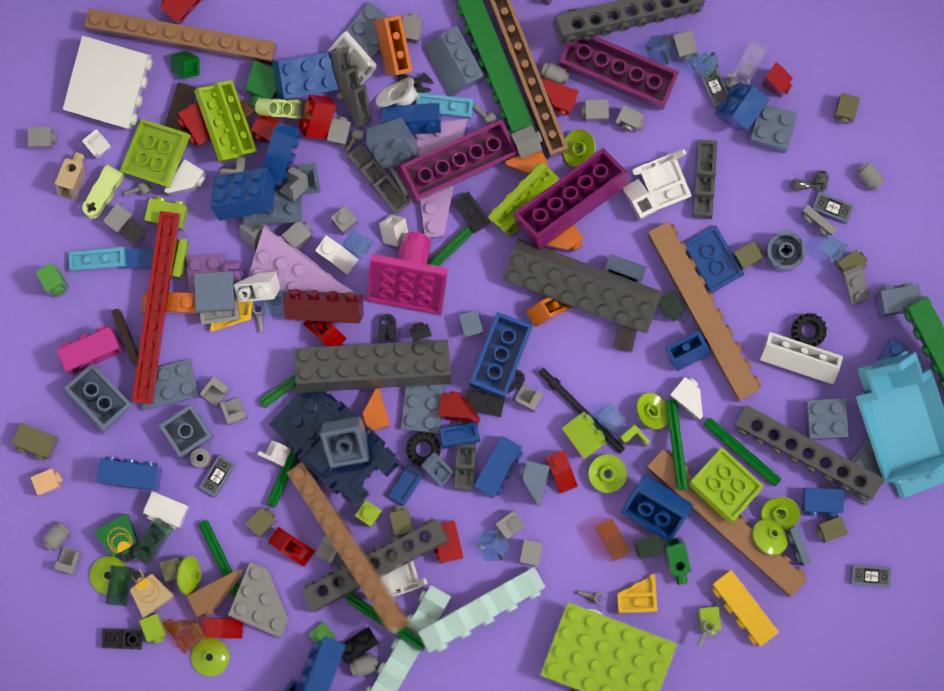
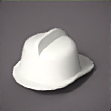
[376,77,419,107]

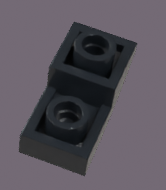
[409,322,432,341]
[101,628,143,650]

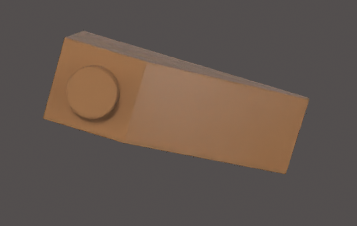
[187,569,243,618]

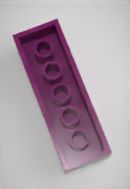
[558,27,679,111]
[396,119,519,204]
[513,148,629,250]

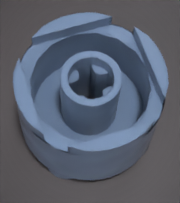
[765,231,806,272]

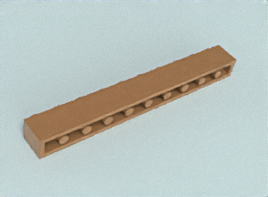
[488,0,568,159]
[84,8,277,65]
[647,221,761,402]
[646,449,807,597]
[287,462,411,634]

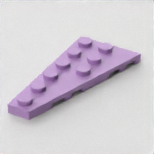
[413,119,467,238]
[248,225,353,293]

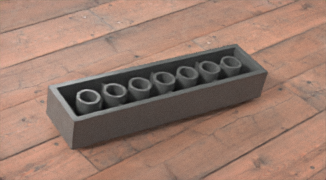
[503,238,662,334]
[294,339,451,393]

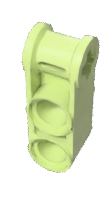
[255,98,305,119]
[82,164,125,219]

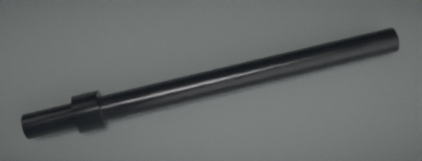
[538,367,625,453]

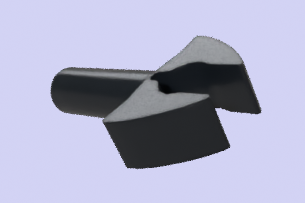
[397,72,433,93]

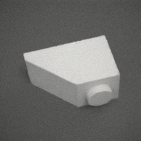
[164,159,206,196]
[315,235,358,275]
[669,377,703,420]

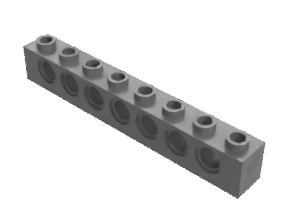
[553,0,705,44]
[735,405,884,501]
[301,518,451,612]

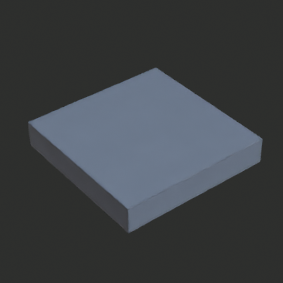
[194,271,235,313]

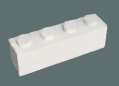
[760,332,843,384]

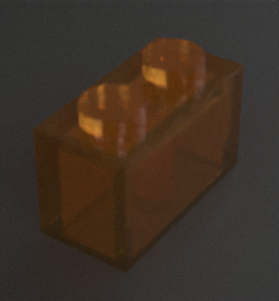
[594,518,631,561]

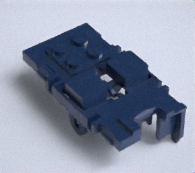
[269,391,405,508]

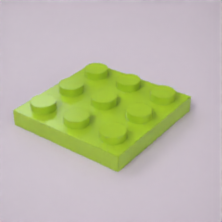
[120,119,190,188]
[688,447,764,525]

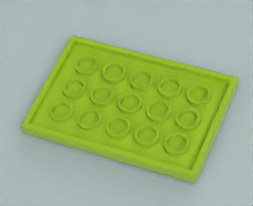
[540,602,677,691]

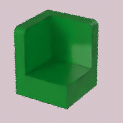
[171,51,200,79]

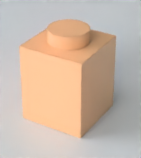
[31,469,63,496]

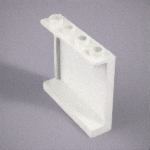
[63,36,153,129]

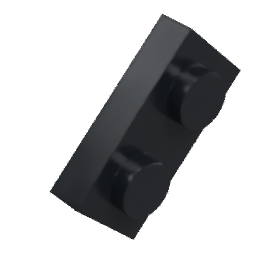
[453,191,490,234]
[466,390,504,417]
[342,627,379,665]

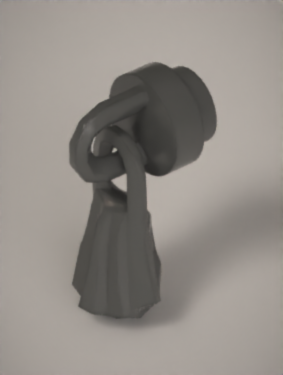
[790,170,829,192]

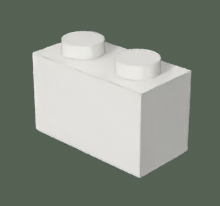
[143,491,190,530]

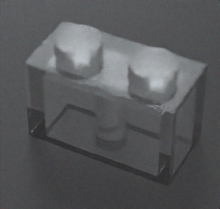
[732,39,768,85]

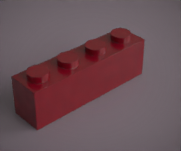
[283,289,364,324]

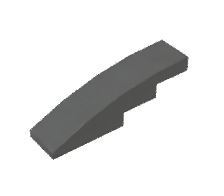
[331,47,371,127]
[693,140,717,219]
[346,143,411,215]
[454,412,478,492]

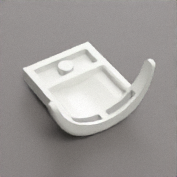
[328,31,377,99]
[632,149,691,210]
[370,542,427,596]

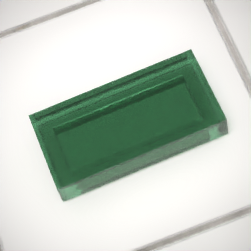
[106,565,132,606]

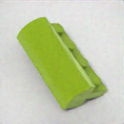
[194,80,257,162]
[488,162,560,237]

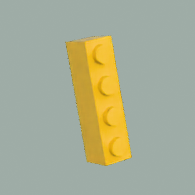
[711,570,779,646]

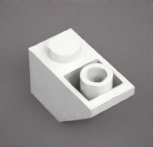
[622,179,658,222]
[234,271,280,302]

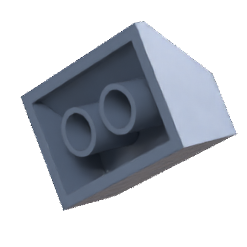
[424,26,484,97]
[63,363,132,435]

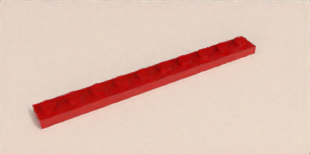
[132,211,180,404]

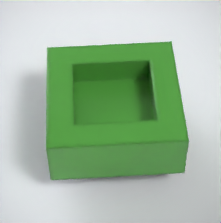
[309,622,336,643]

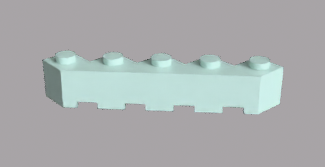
[418,567,545,653]
[366,585,451,691]

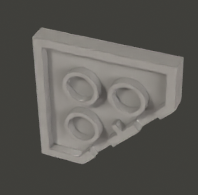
[227,562,288,638]

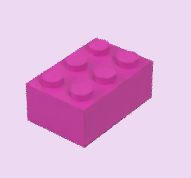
[57,326,124,375]

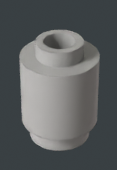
[540,62,569,85]
[857,162,884,191]
[190,448,212,469]
[43,522,71,551]
[349,653,380,677]

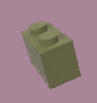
[12,422,59,461]

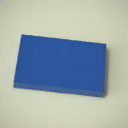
[684,225,744,293]

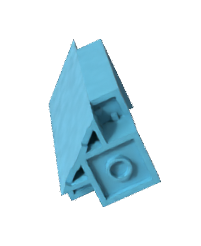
[856,350,944,499]

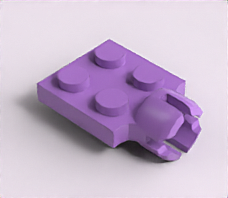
[186,253,243,293]

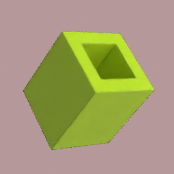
[355,500,382,527]
[698,606,721,635]
[139,613,168,645]

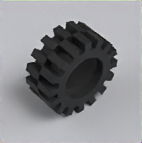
[791,313,827,347]
[406,431,441,467]

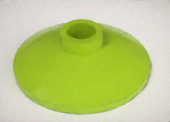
[563,129,596,167]
[636,393,668,430]
[588,454,627,493]
[761,497,800,530]
[752,519,788,555]
[89,556,128,595]
[177,556,201,595]
[191,638,230,677]

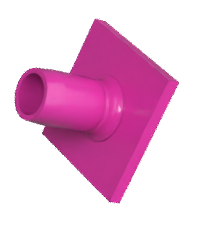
[366,232,448,315]

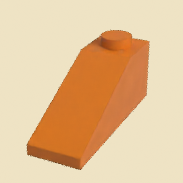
[142,292,199,315]

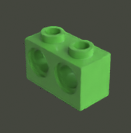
[36,263,69,297]

